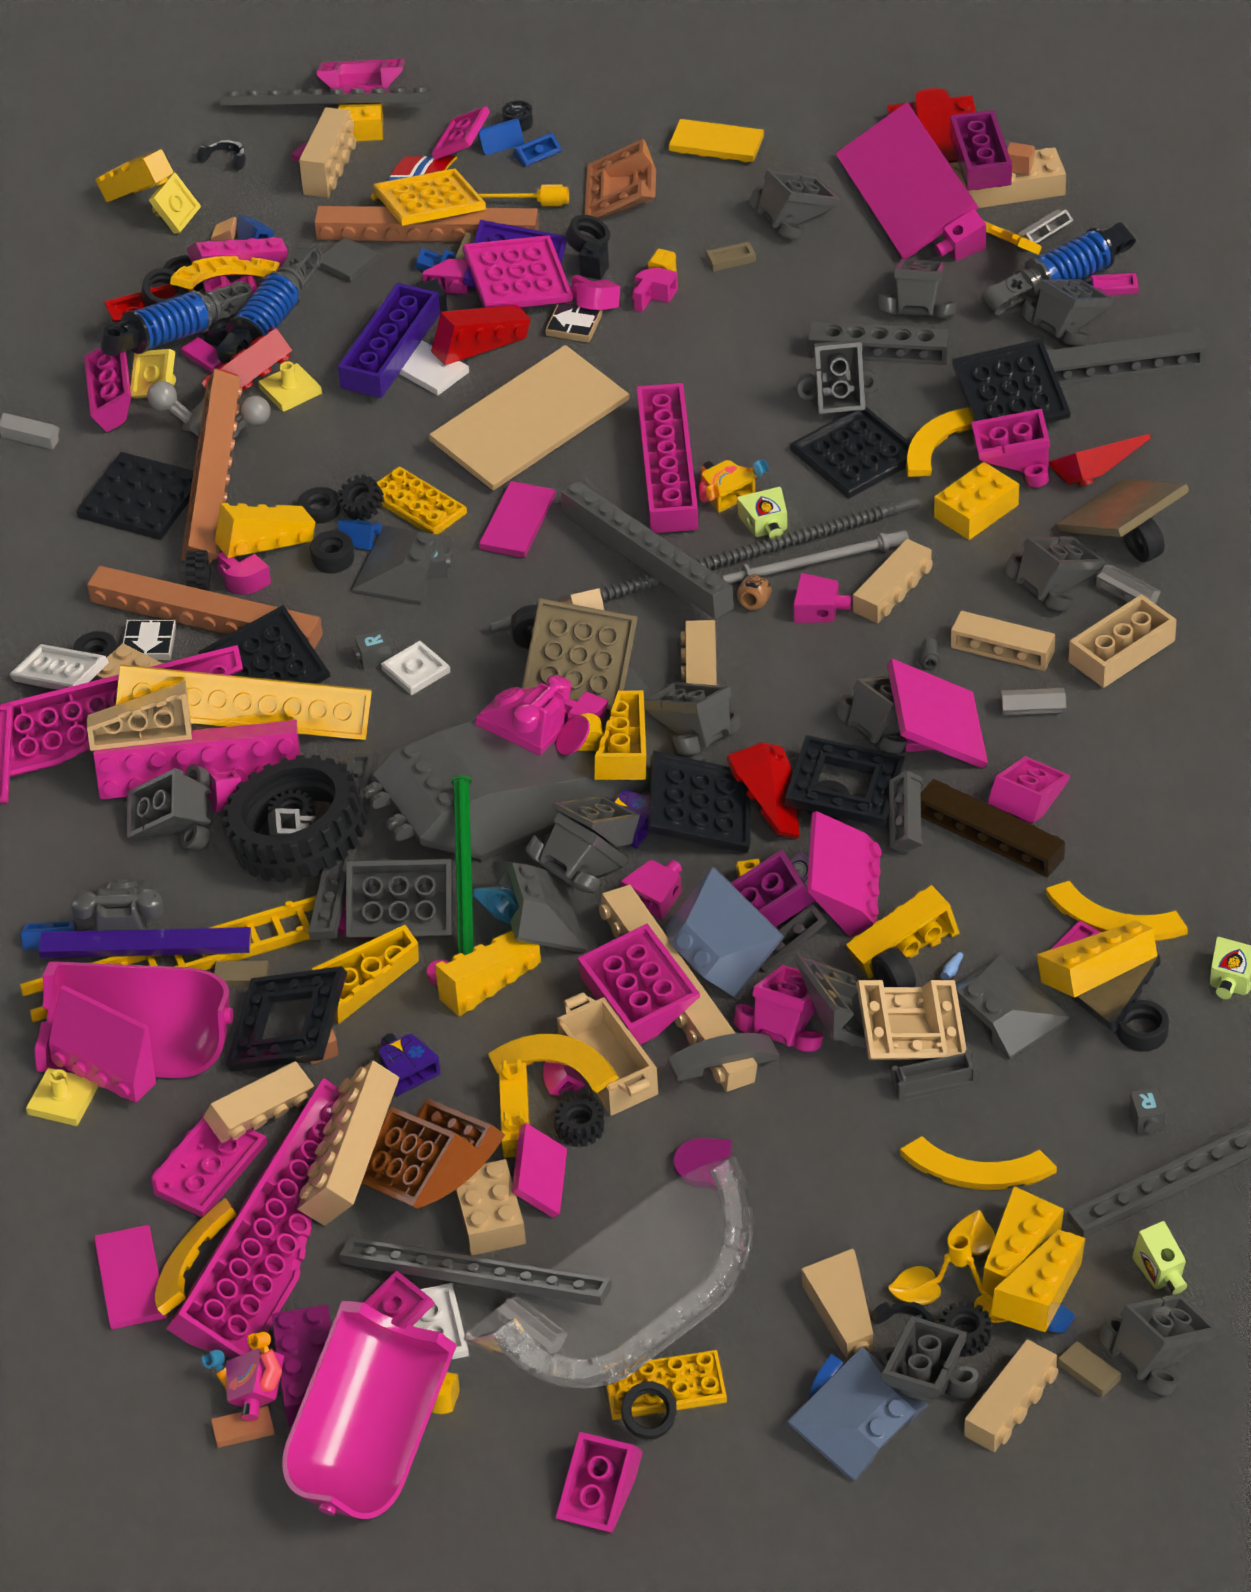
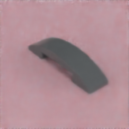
[668,1033,779,1081]

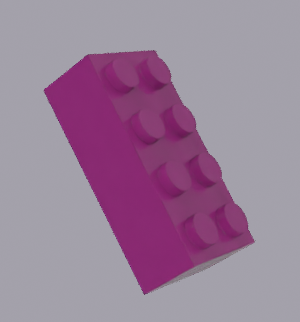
[950,110,1012,191]
[731,849,816,927]
[271,1304,332,1427]

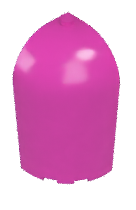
[35,961,233,1078]
[282,1300,457,1519]

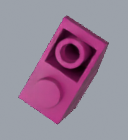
[422,259,470,295]

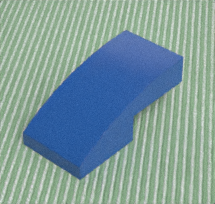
[414,248,456,271]

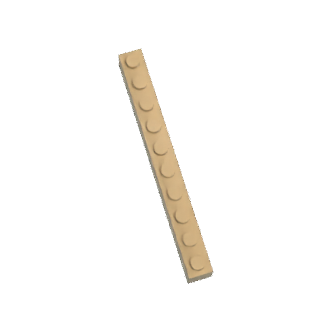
[599,885,757,1092]

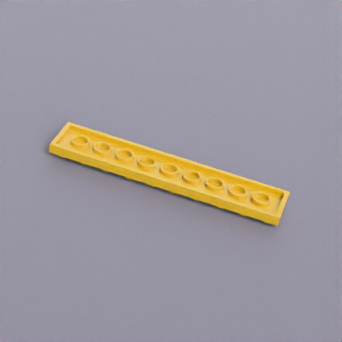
[115,664,372,740]

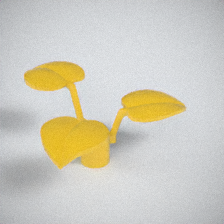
[888,1210,1008,1323]

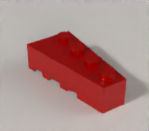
[431,305,531,365]

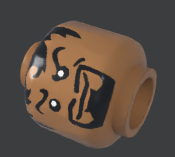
[737,574,772,610]

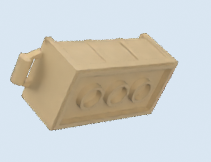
[557,992,658,1116]

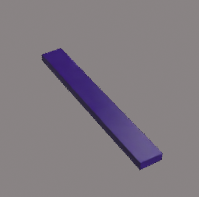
[39,927,252,958]

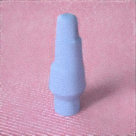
[940,952,963,980]

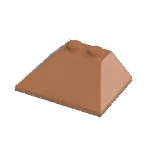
[585,139,656,219]

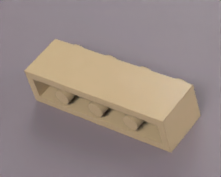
[853,539,933,624]
[951,611,1055,671]
[681,620,717,685]
[203,1061,314,1143]
[964,1339,1059,1452]

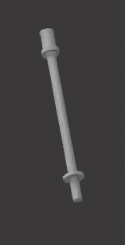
[722,529,909,584]

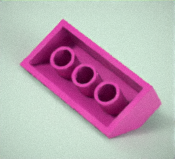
[187,237,288,276]
[84,347,131,432]

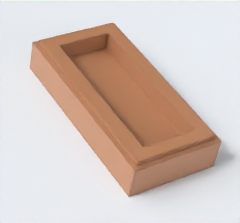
[211,1406,275,1448]

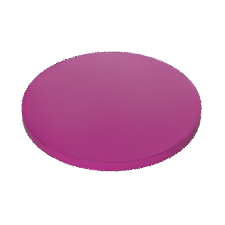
[556,715,590,756]

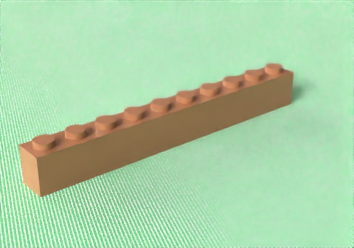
[315,206,539,242]
[181,369,242,565]
[87,566,323,649]

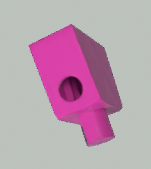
[934,209,986,261]
[794,573,852,623]
[621,860,682,920]

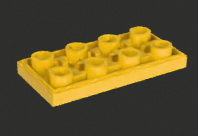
[669,119,764,163]
[366,466,467,535]
[603,1350,727,1420]

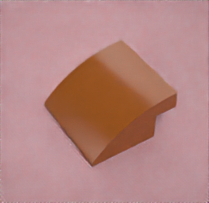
[361,1098,505,1209]

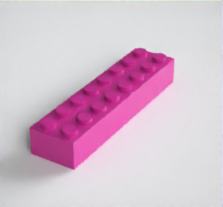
[637,383,699,533]
[93,720,301,799]

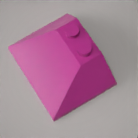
[317,58,406,91]

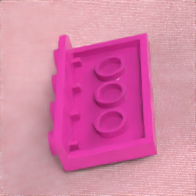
[151,1112,268,1218]

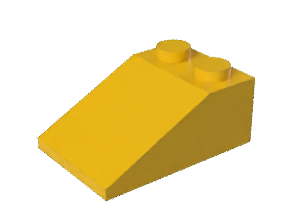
[338,102,383,141]

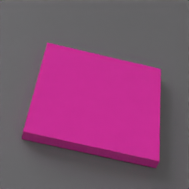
[463,235,573,308]
[887,659,988,769]

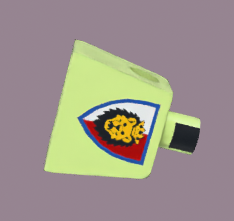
[737,487,787,540]
[1210,937,1251,999]
[1132,1221,1187,1295]

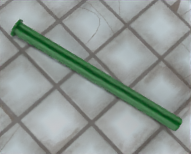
[451,776,474,956]

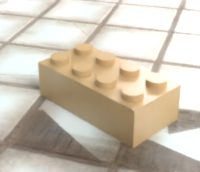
[299,107,356,198]
[1069,594,1177,688]

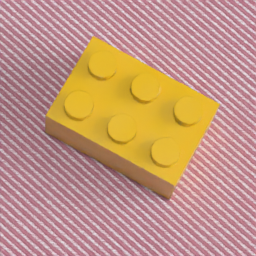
[934,462,1019,540]

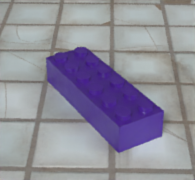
[338,283,440,398]

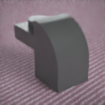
[268,808,316,836]

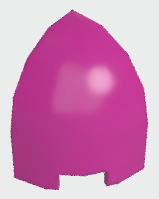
[543,1061,586,1096]

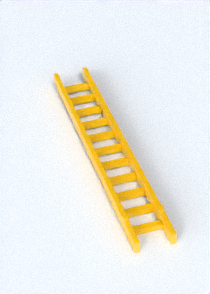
[20,896,317,1022]

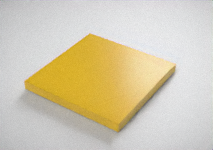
[373,168,486,226]

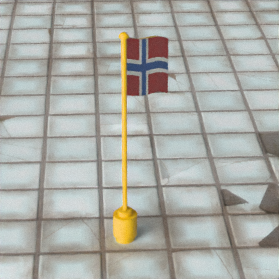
[371,156,569,207]

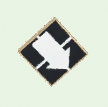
[546,302,603,343]

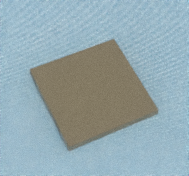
[1056,479,1189,537]
[522,598,638,712]

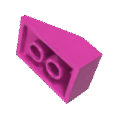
[988,756,1071,823]
[556,1432,643,1533]

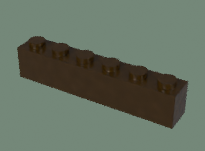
[921,779,1065,878]

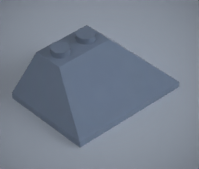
[665,867,784,997]
[787,1347,928,1482]

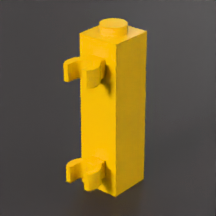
[499,1059,530,1158]

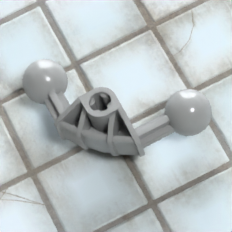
[147,381,271,439]

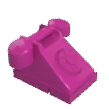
[972,409,1050,488]
[475,675,572,756]
[733,965,824,1052]

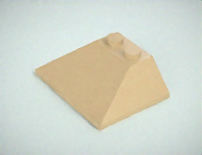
[856,980,967,1060]

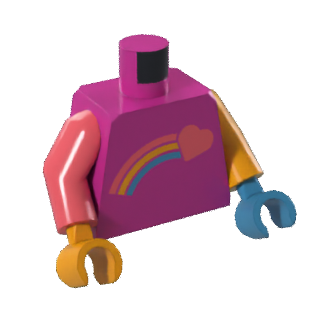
[201,1332,284,1421]

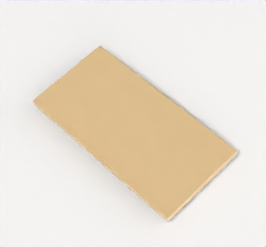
[429,345,629,491]

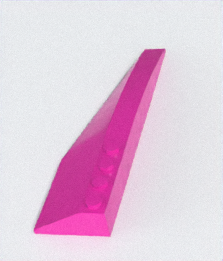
[0,645,243,777]
[166,1078,340,1359]

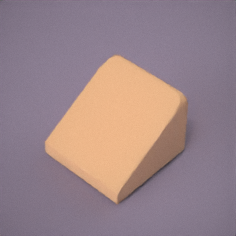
[211,217,237,241]

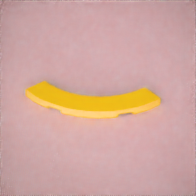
[983,220,1042,255]
[170,256,280,290]
[906,408,974,477]
[1045,880,1188,941]
[488,1034,619,1093]
[900,1136,1057,1190]
[155,1198,237,1316]

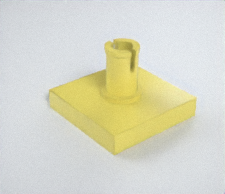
[149,172,201,234]
[130,349,176,399]
[258,361,322,412]
[26,1068,99,1126]

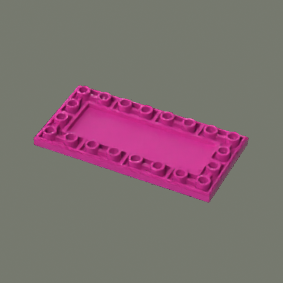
[835,102,979,259]

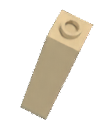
[802,1248,873,1361]

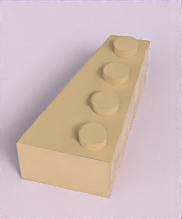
[87,681,192,751]

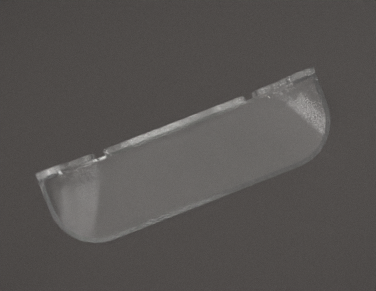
[463,1155,754,1389]

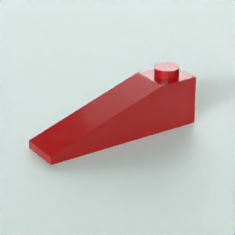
[104,284,194,322]
[1049,434,1151,487]
[726,742,800,839]

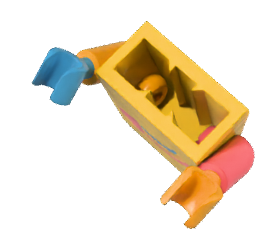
[699,459,769,513]

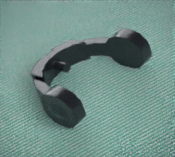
[197,140,246,170]
[871,1302,935,1324]

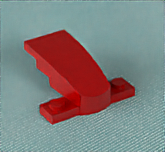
[887,88,976,163]

